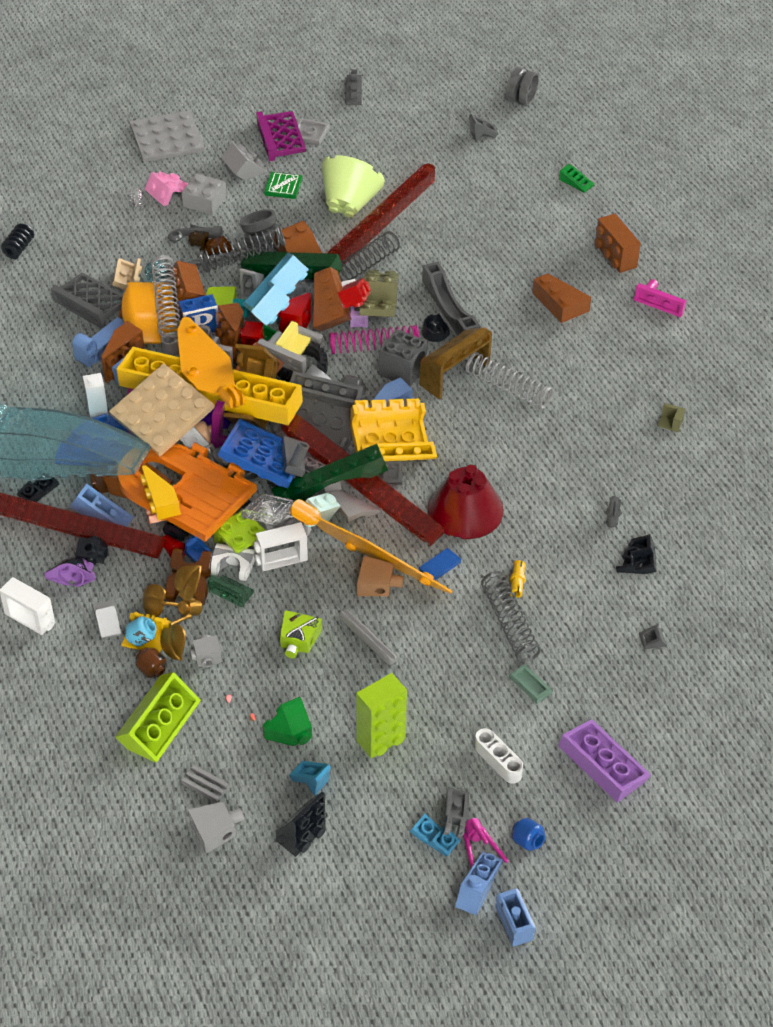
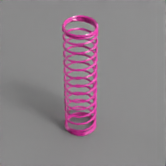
[329,325,419,355]

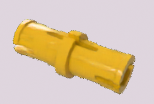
[510,560,526,598]

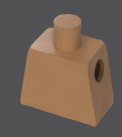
[357,556,404,596]

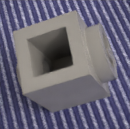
[190,635,222,667]

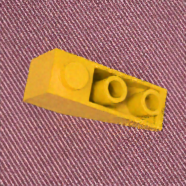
[140,465,181,520]

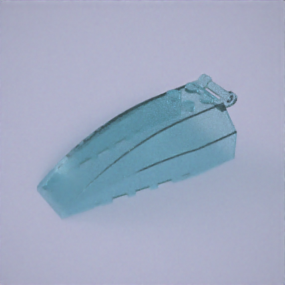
[0,404,151,480]

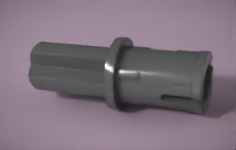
[606,496,621,528]

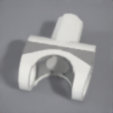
[211,543,256,581]

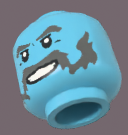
[125,616,157,646]

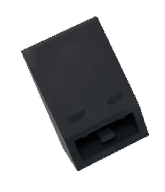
[276,792,326,857]

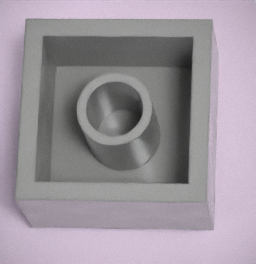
[182,174,227,215]

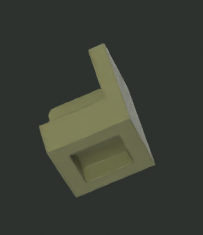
[658,403,685,432]

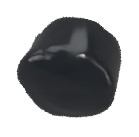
[421,313,450,342]

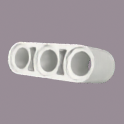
[475,728,523,784]

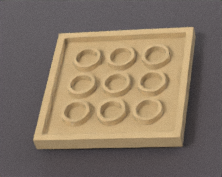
[109,363,215,456]

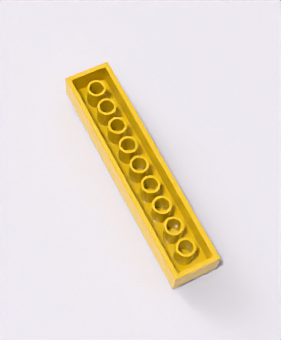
[117,347,303,425]

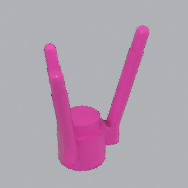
[463,818,509,868]

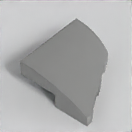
[329,490,380,522]

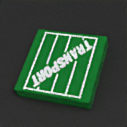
[264,172,303,199]

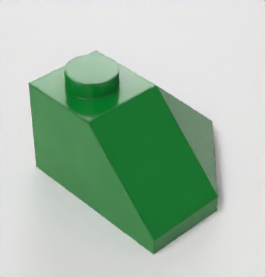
[262,696,312,746]

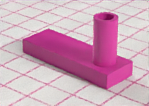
[634,279,687,317]

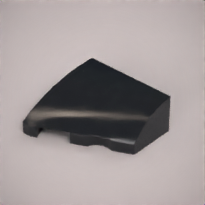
[616,534,657,574]

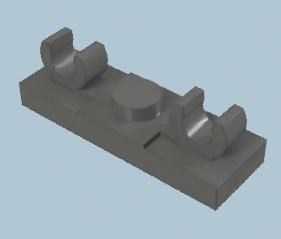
[346,69,362,105]

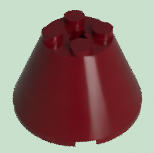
[427,464,504,539]

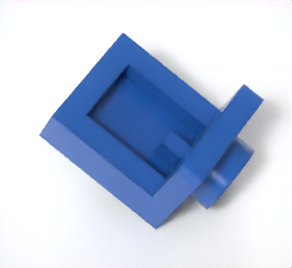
[184,536,213,563]

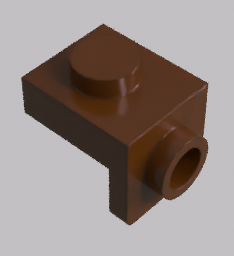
[204,235,232,256]

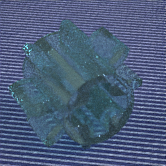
[145,261,166,281]

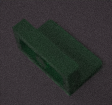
[208,575,254,607]

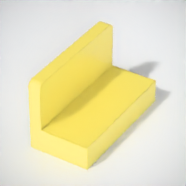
[276,321,310,355]

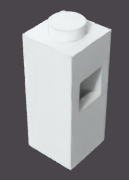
[83,373,108,419]

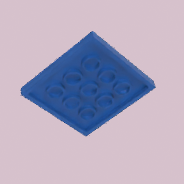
[218,418,295,489]

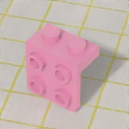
[144,172,188,206]

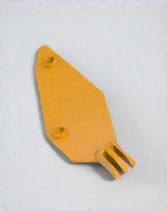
[177,317,246,409]
[290,500,452,594]

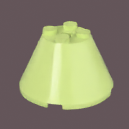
[321,155,385,218]

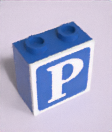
[178,294,218,333]

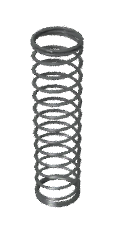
[198,225,285,273]
[339,231,400,282]
[481,571,541,662]

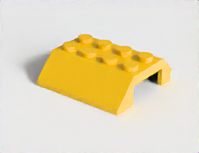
[350,398,437,461]

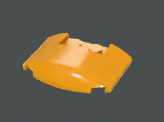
[121,282,178,344]

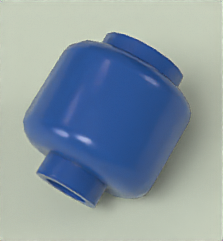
[512,818,545,851]

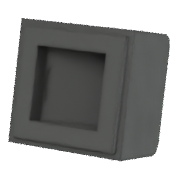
[639,624,667,649]

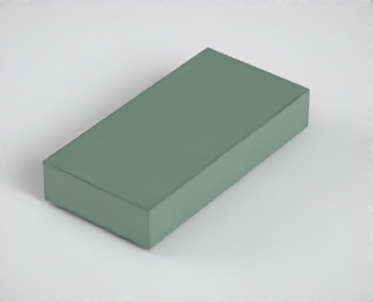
[509,664,552,704]

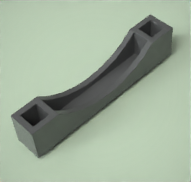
[422,261,481,336]

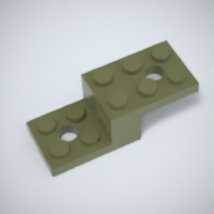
[359,270,399,317]

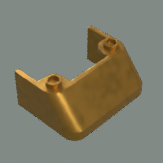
[419,327,492,400]
[224,344,277,429]

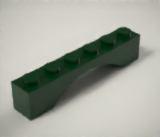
[272,444,388,514]

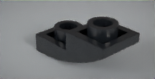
[17,471,60,505]

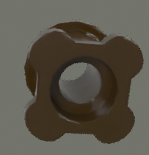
[188,230,209,251]

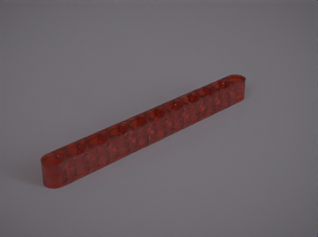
[327,164,436,267]
[281,414,445,546]
[0,492,166,559]

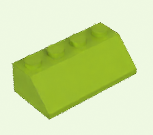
[115,672,201,763]

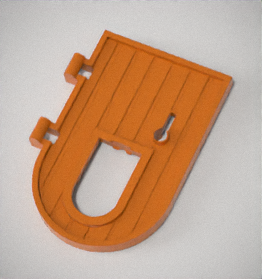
[118,442,257,542]

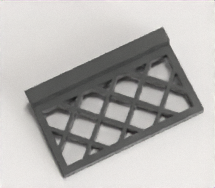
[51,273,123,328]

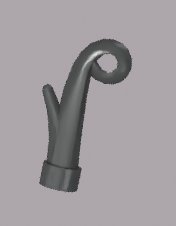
[168,224,223,242]

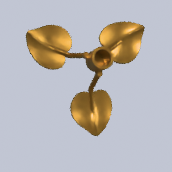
[142,565,202,661]

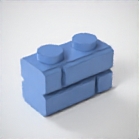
[495,889,535,947]

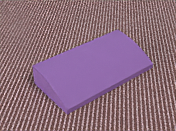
[558,719,651,803]

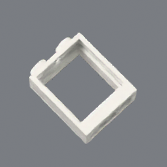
[253,522,308,571]
[0,577,55,635]

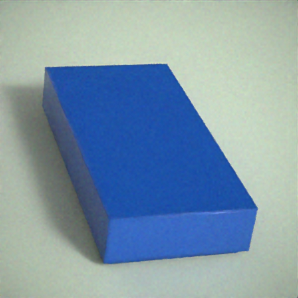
[419,548,461,580]

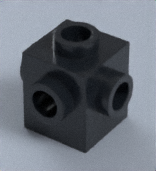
[75,536,108,566]

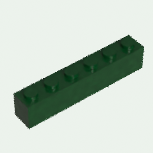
[240,251,343,280]

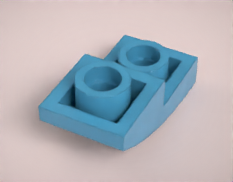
[409,814,461,857]

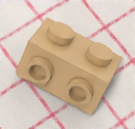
[112,258,142,290]

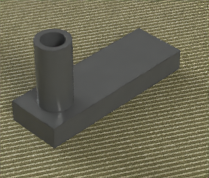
[281,436,309,477]

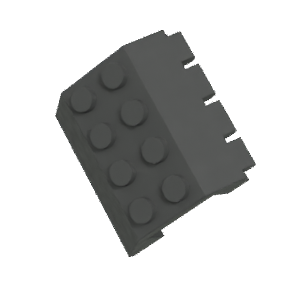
[273,371,363,455]

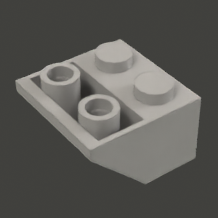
[221,142,268,180]

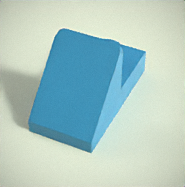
[289,761,331,795]

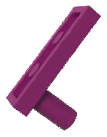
[211,400,228,448]

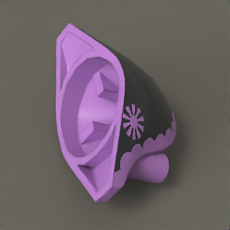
[44,557,96,587]

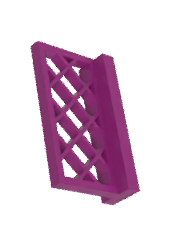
[256,111,306,161]

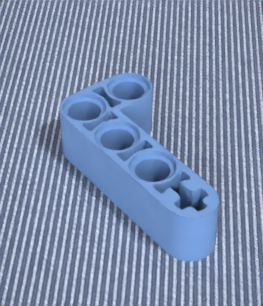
[72,317,124,368]

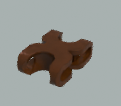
[165,548,212,605]

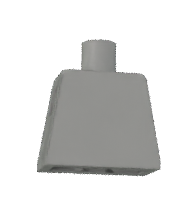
[188,802,244,853]

